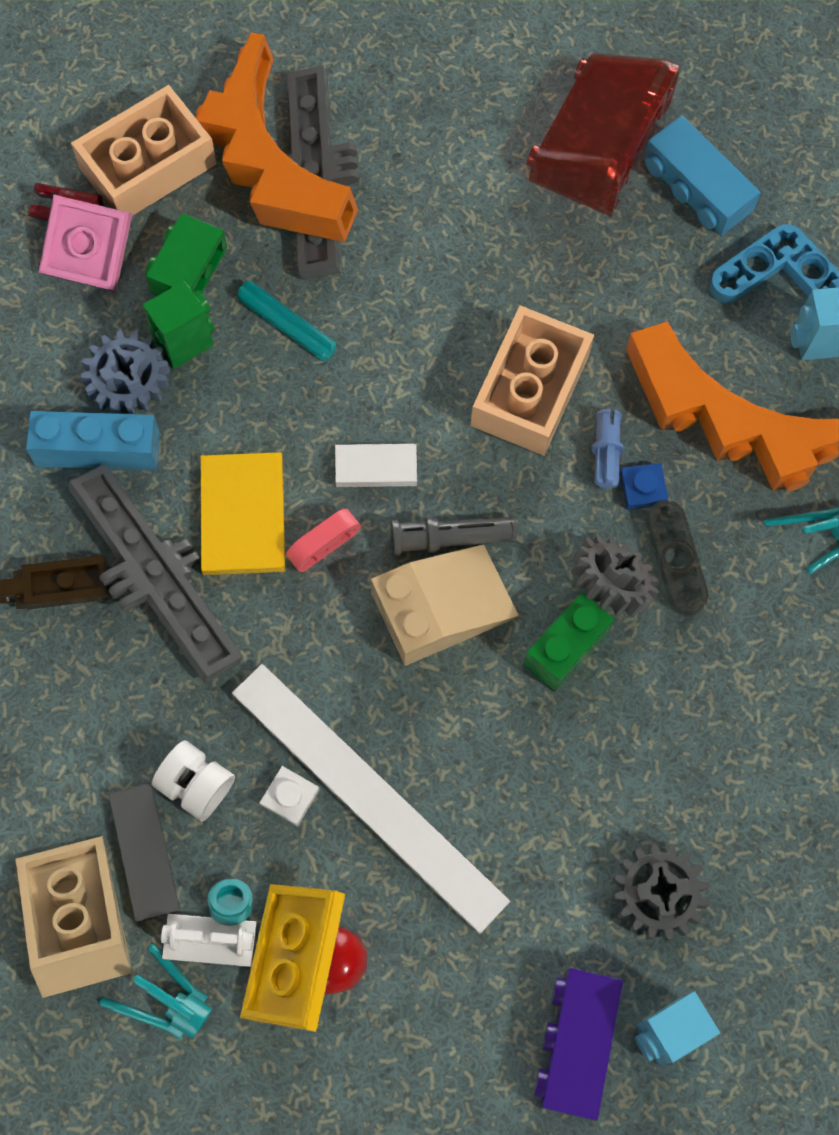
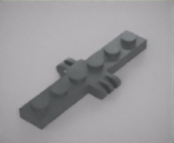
[287,65,359,280]
[68,464,242,683]

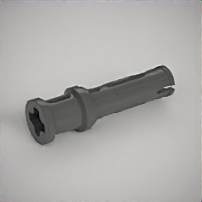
[390,516,517,556]

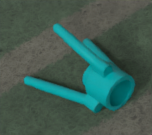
[763,506,839,574]
[98,943,213,1040]

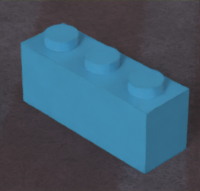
[643,115,761,236]
[26,411,160,470]

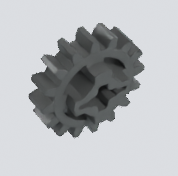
[571,535,659,617]
[612,843,710,942]

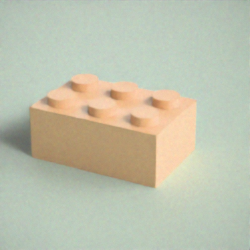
[71,85,217,216]
[471,306,594,456]

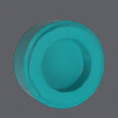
[208,879,253,926]

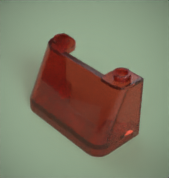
[526,53,681,217]

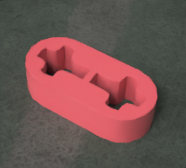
[286,509,361,572]

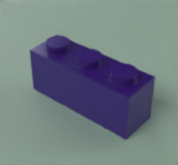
[533,968,623,1121]

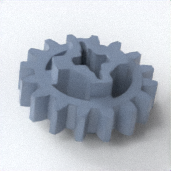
[81,330,170,414]

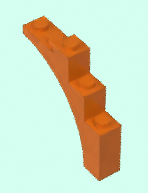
[196,32,358,242]
[626,321,839,491]

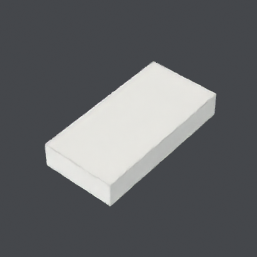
[335,444,417,487]

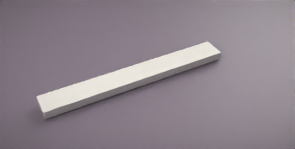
[232,664,510,935]

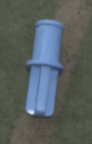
[591,409,624,490]

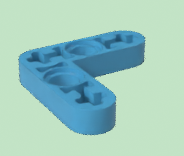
[709,224,839,303]

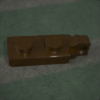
[0,555,111,610]

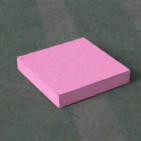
[38,195,132,291]

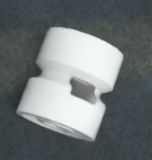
[151,740,235,822]

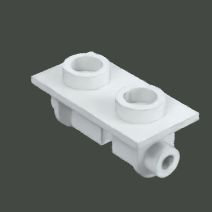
[161,914,257,967]

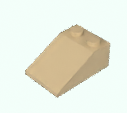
[371,544,519,666]
[16,836,132,998]

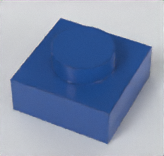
[620,463,669,510]

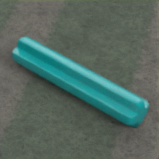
[237,281,337,362]

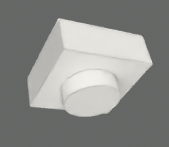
[260,766,320,827]

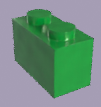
[145,213,227,296]
[142,280,215,369]
[523,592,615,692]

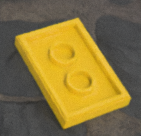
[201,452,285,575]
[240,884,345,1032]

